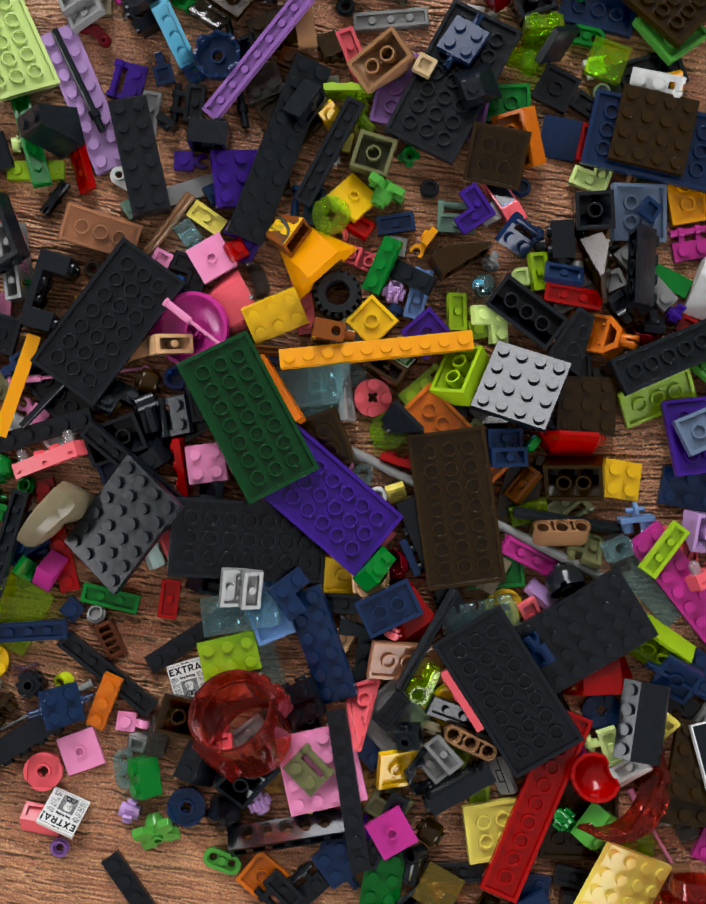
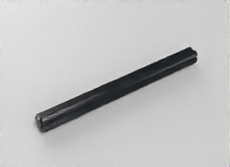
[512,506,621,535]
[395,587,460,692]

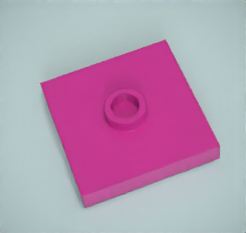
[365,805,419,861]

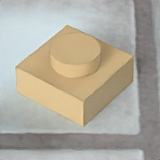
[412,52,438,80]

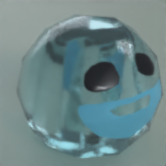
[472,274,496,297]

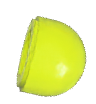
[54,672,75,687]

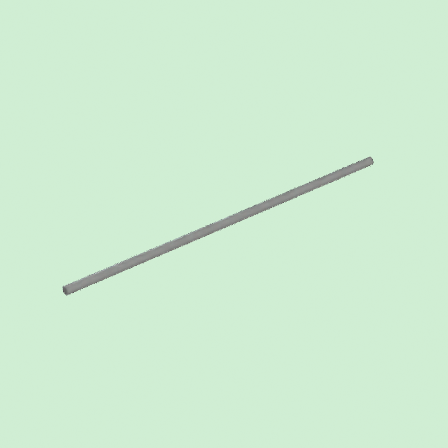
[293,418,604,579]

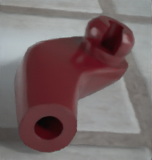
[80,24,112,48]

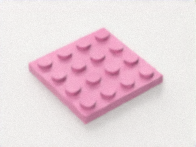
[274,720,368,817]

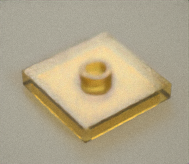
[412,861,465,904]

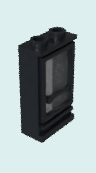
[422,757,496,817]

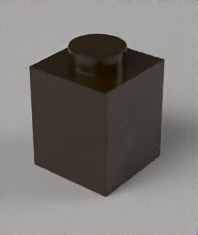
[317,30,343,64]

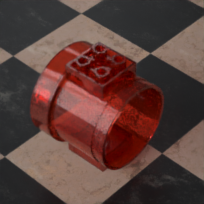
[188,669,294,784]

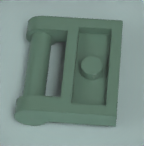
[436,199,475,235]

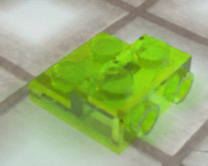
[521,11,565,53]

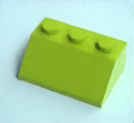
[429,346,490,407]
[628,613,696,665]

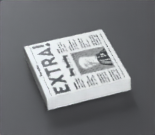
[166,656,213,697]
[36,786,90,839]

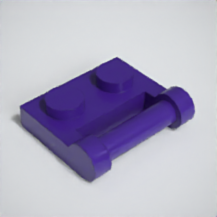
[106,59,149,100]

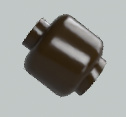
[134,368,164,395]
[415,817,445,847]

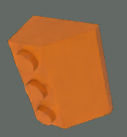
[491,105,547,169]

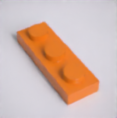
[85,671,124,731]

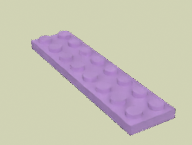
[40,24,122,177]

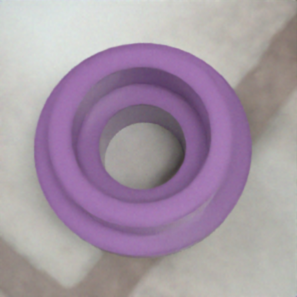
[50,837,70,857]

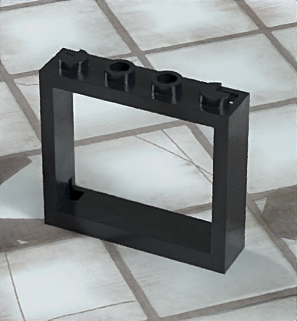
[0,192,30,274]

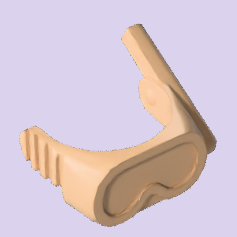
[352,570,390,597]

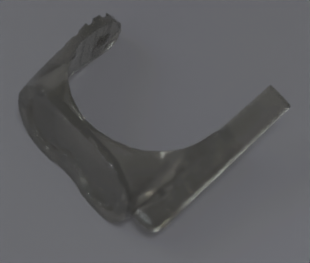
[245,262,271,300]

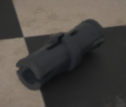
[39,179,71,218]

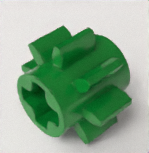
[552,807,577,833]

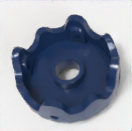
[193,29,242,81]

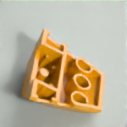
[279,226,357,300]

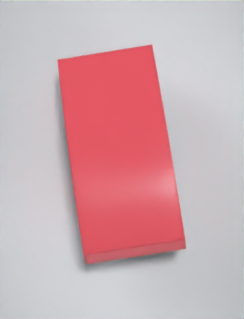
[340,242,376,273]

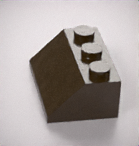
[543,456,605,501]

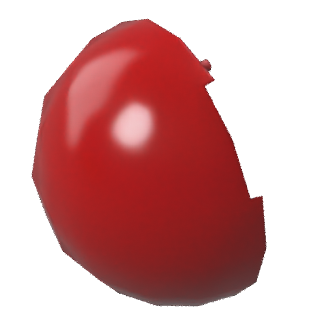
[570,752,620,804]

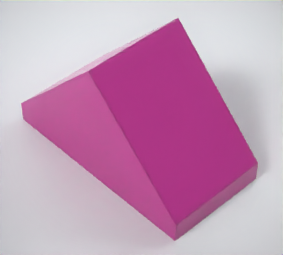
[32,549,69,592]

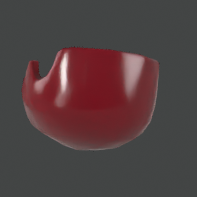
[632,323,662,346]
[384,549,409,580]

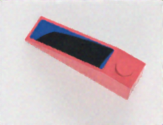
[480,183,528,226]

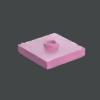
[186,232,238,285]
[56,726,107,776]

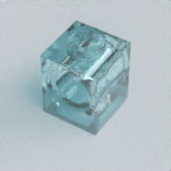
[173,217,204,249]
[600,535,634,563]

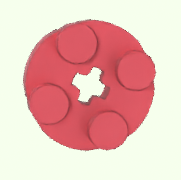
[353,378,392,417]
[23,751,64,791]

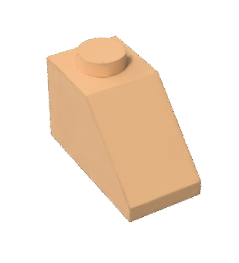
[148,334,194,356]

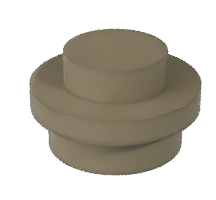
[422,720,441,735]

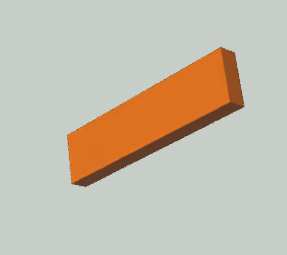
[260,354,306,424]

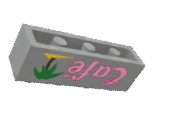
[0,222,33,302]

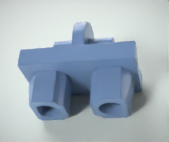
[616,502,655,534]

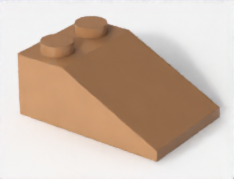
[347,26,417,94]

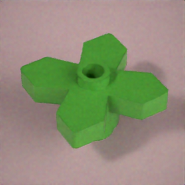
[368,171,406,210]
[131,812,181,850]

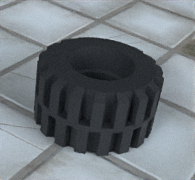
[314,269,362,320]

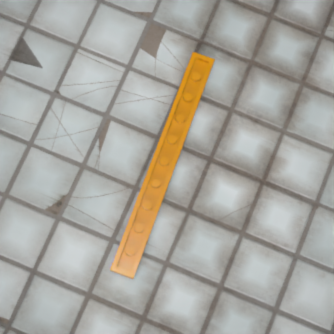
[279,330,474,370]

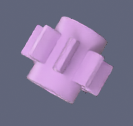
[382,280,406,304]
[247,791,272,816]
[118,798,142,824]

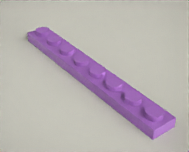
[202,0,315,119]

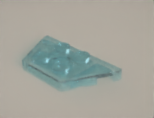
[278,362,352,408]

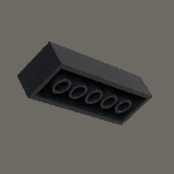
[107,94,172,220]

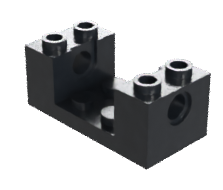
[121,0,161,39]
[18,248,81,334]

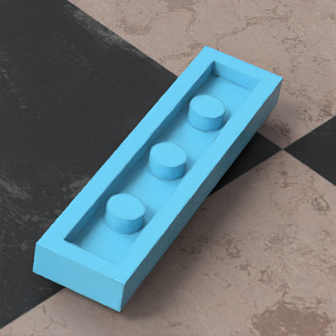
[149,0,195,70]

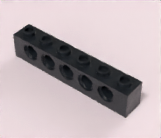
[227,808,346,857]

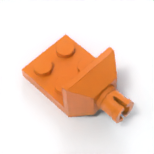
[569,310,640,360]

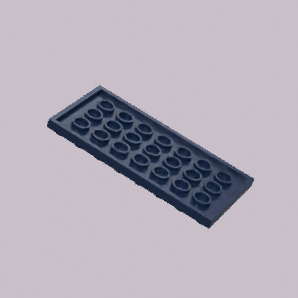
[579,88,706,193]

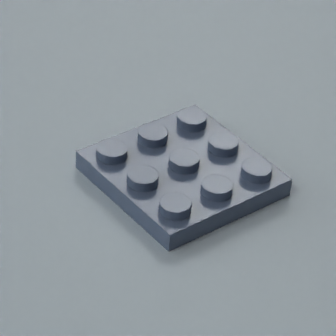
[610,182,667,243]

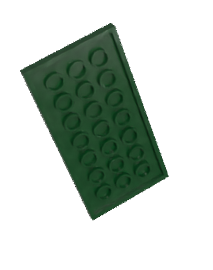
[176,330,319,505]

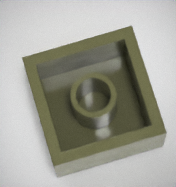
[349,129,398,179]

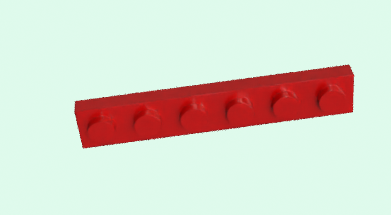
[36,477,81,594]

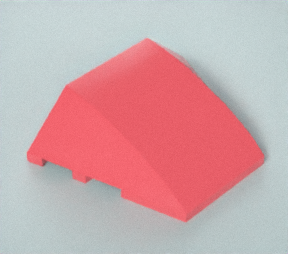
[206,267,255,338]

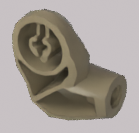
[17,481,96,547]

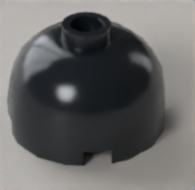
[546,563,586,598]

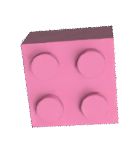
[184,442,230,485]

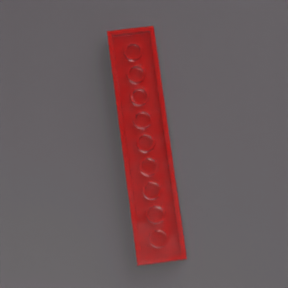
[479,709,593,904]

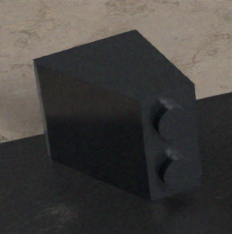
[17,103,85,158]

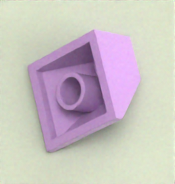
[681,509,706,553]

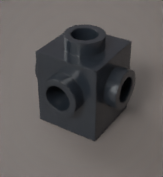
[15,668,48,699]
[392,721,424,752]

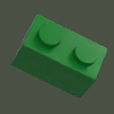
[352,545,396,592]
[127,754,162,800]

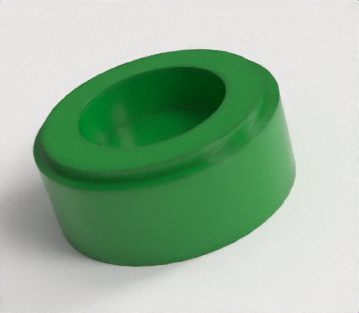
[524,434,541,453]

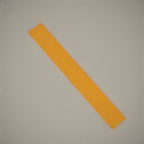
[0,333,41,438]

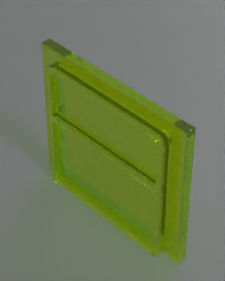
[0,571,55,656]

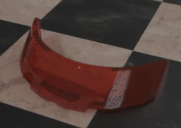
[577,747,672,843]

